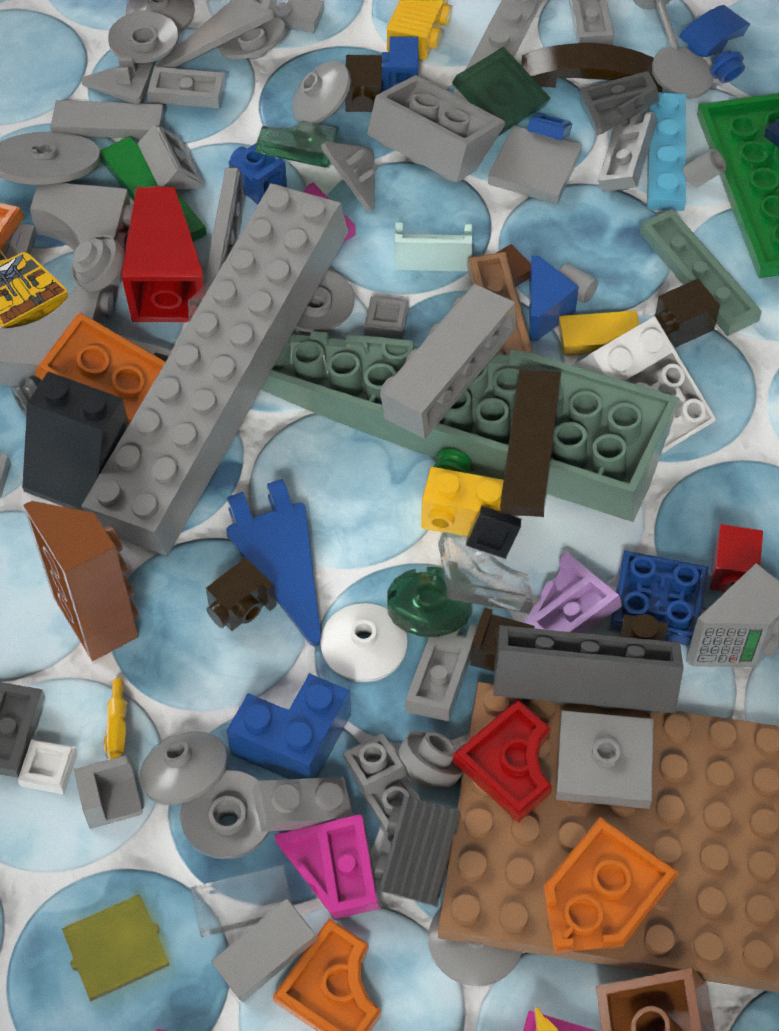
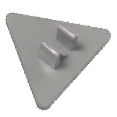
[81,57,156,104]
[321,141,378,212]

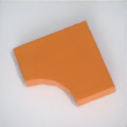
[273,918,381,1031]

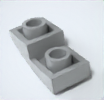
[343,733,422,840]

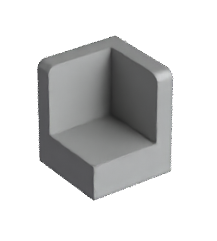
[74,755,143,829]

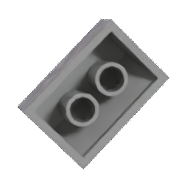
[367,75,505,183]

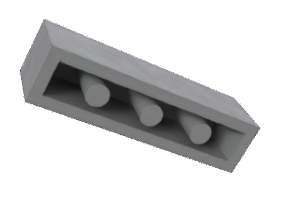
[380,284,517,439]

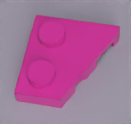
[275,814,381,920]

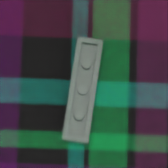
[639,209,762,336]

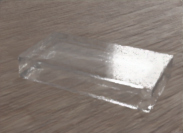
[191,865,293,937]

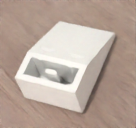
[574,316,716,454]

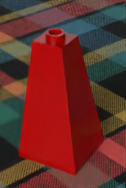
[121,186,206,322]

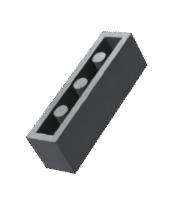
[493,625,684,713]

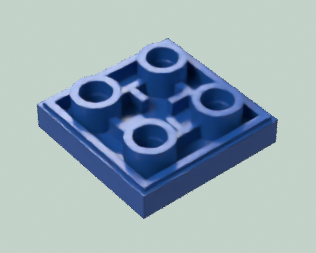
[609,550,709,646]

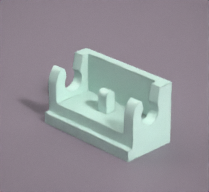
[395,222,472,271]

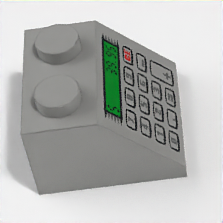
[686,563,779,667]

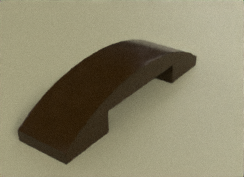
[520,43,663,92]

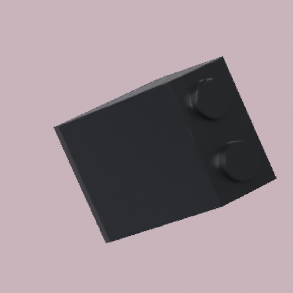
[22,371,129,511]

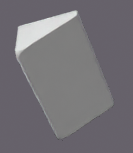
[138,124,204,190]

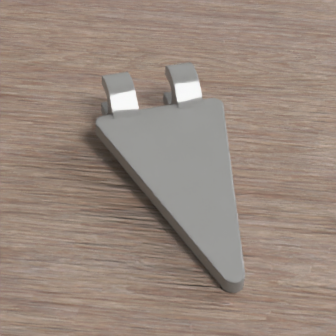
[156,0,292,68]

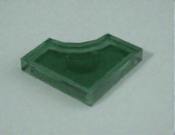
[255,120,338,168]

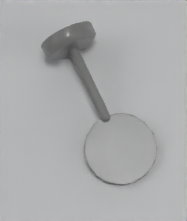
[633,0,713,99]

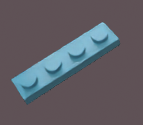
[647,92,686,211]

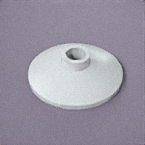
[320,603,407,682]

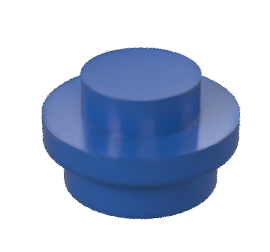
[710,50,745,84]

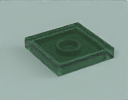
[452,46,551,136]

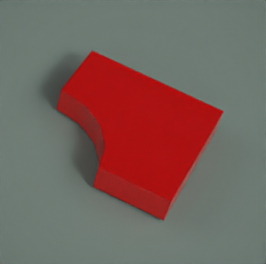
[452,699,552,823]

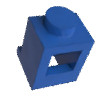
[382,37,418,92]
[228,143,287,205]

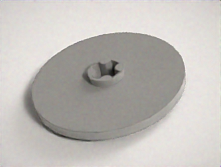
[0,131,100,185]

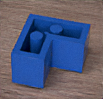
[227,673,351,779]

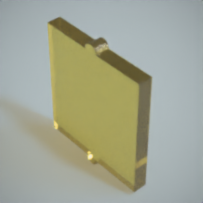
[62,894,170,1002]

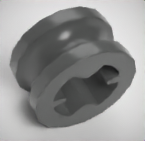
[11,378,37,417]

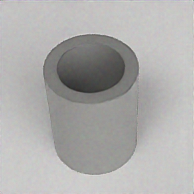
[683,148,726,188]
[559,263,598,303]

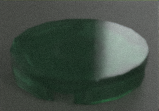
[387,567,473,637]

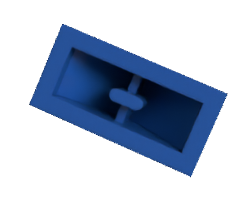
[529,255,579,341]

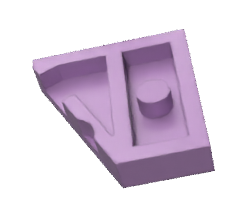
[525,552,622,633]

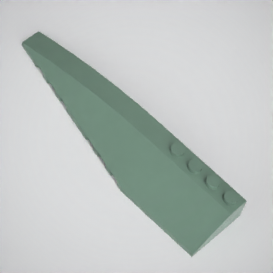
[261,331,680,522]

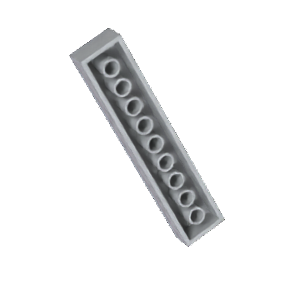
[81,183,348,556]

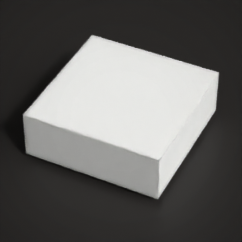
[18,739,77,795]

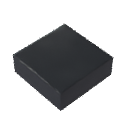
[466,505,522,559]

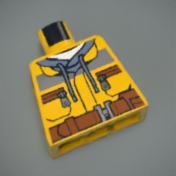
[0,250,68,328]

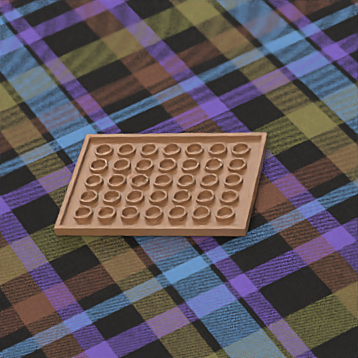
[438,682,779,993]

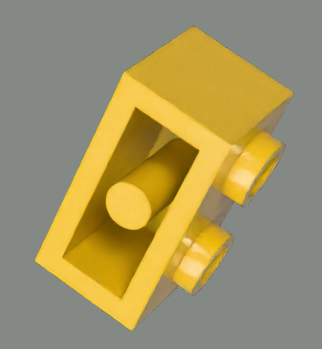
[421,467,504,537]

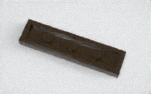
[500,370,561,517]

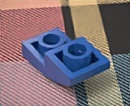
[679,4,750,57]

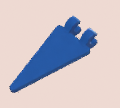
[226,479,321,646]

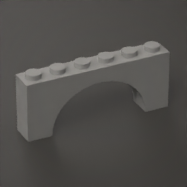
[0,183,133,387]

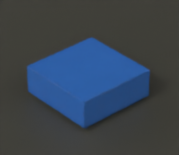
[527,113,573,141]

